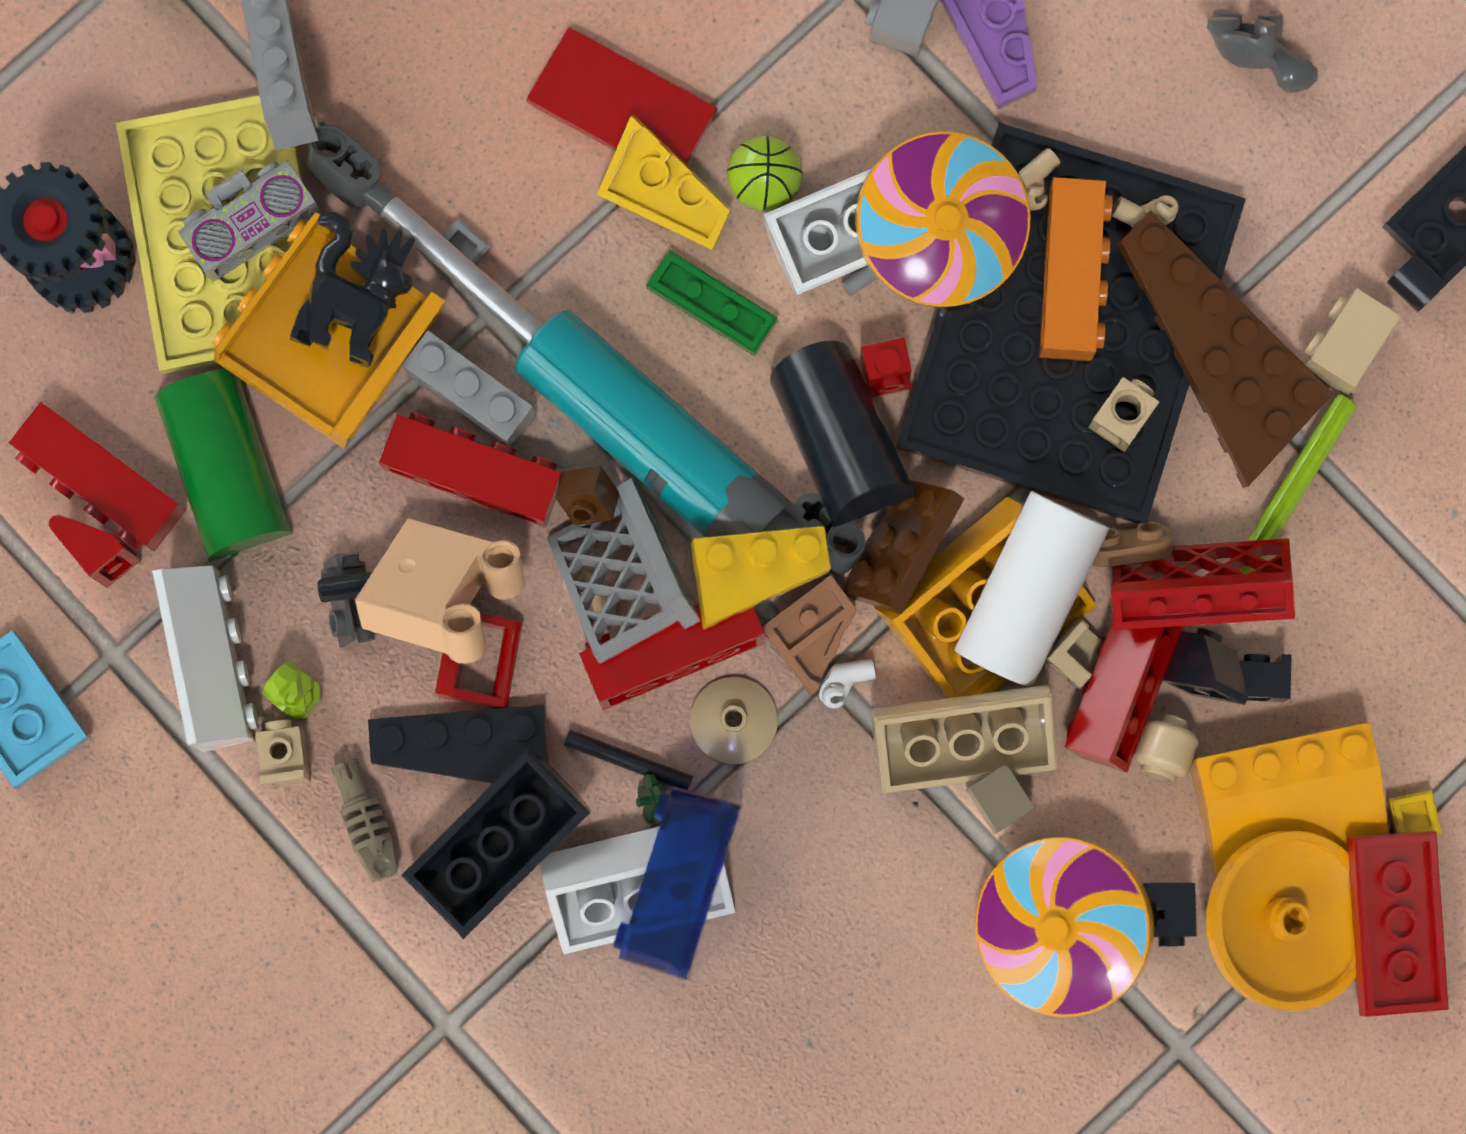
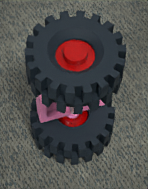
[0,162,135,313]

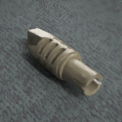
[331,759,398,882]

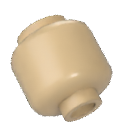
[1134,714,1199,783]

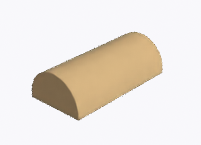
[871,685,1058,794]

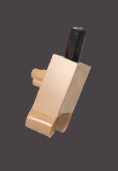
[317,518,525,664]

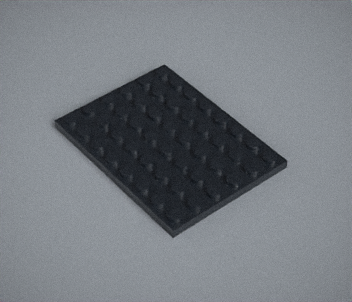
[896,123,1246,524]

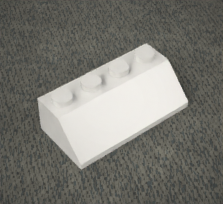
[152,566,259,752]
[540,814,736,955]

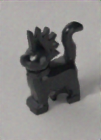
[290,212,415,368]

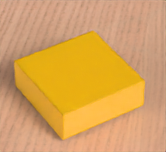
[1386,790,1442,835]

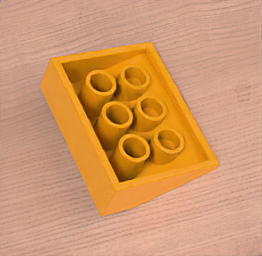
[874,497,1097,698]
[1190,722,1389,879]

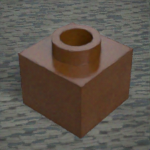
[555,465,619,526]

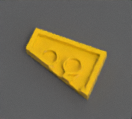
[596,115,732,250]
[691,526,831,630]

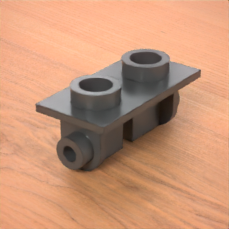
[321,554,375,648]

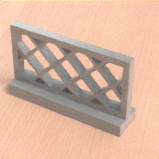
[547,478,700,663]

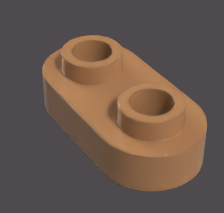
[1092,521,1173,567]

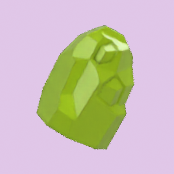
[262,660,322,720]

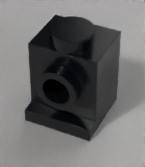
[1239,654,1292,703]

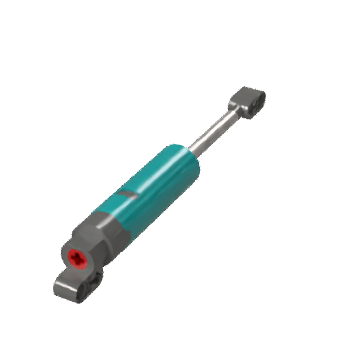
[306,125,866,575]

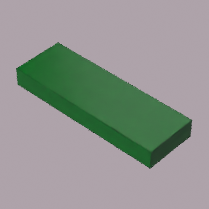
[646,250,778,356]

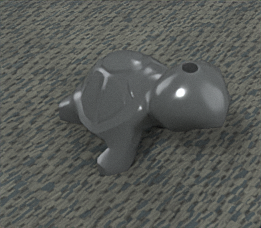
[1207,9,1318,93]

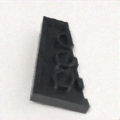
[368,705,549,784]

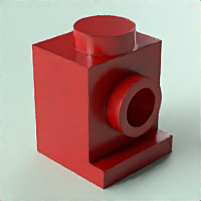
[860,338,912,398]

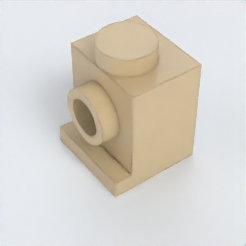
[255,720,310,788]

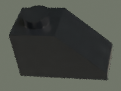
[1163,628,1248,705]

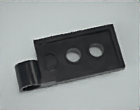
[1382,145,1466,313]

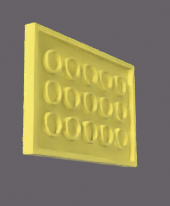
[116,95,308,374]

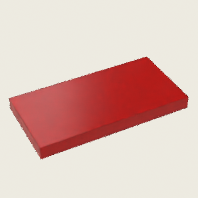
[526,27,717,165]
[1347,831,1449,1017]

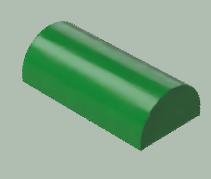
[154,369,293,562]

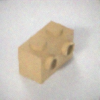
[1304,288,1401,396]

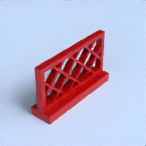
[1111,538,1295,630]

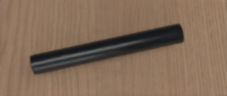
[564,729,693,792]

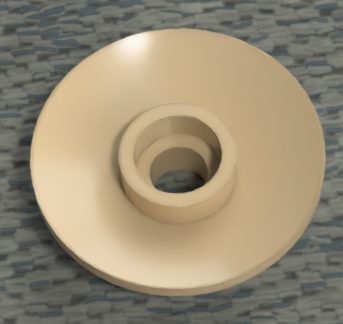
[690,677,778,764]

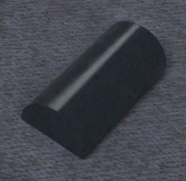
[770,341,916,528]
[401,749,591,939]

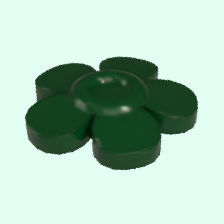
[636,774,666,824]

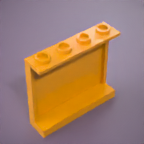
[212,212,446,449]

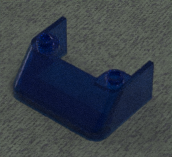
[613,787,742,981]

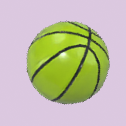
[727,135,803,212]

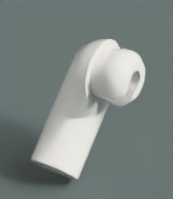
[819,658,876,709]

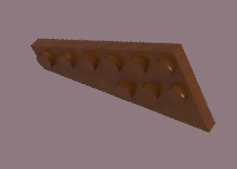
[1117,210,1333,488]

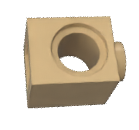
[1088,377,1159,452]

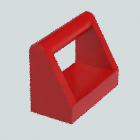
[48,515,141,588]
[435,613,523,708]

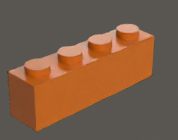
[1039,177,1113,361]

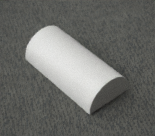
[763,169,871,295]
[954,491,1110,687]

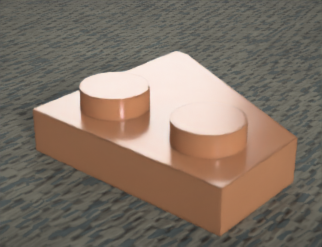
[762,575,857,695]

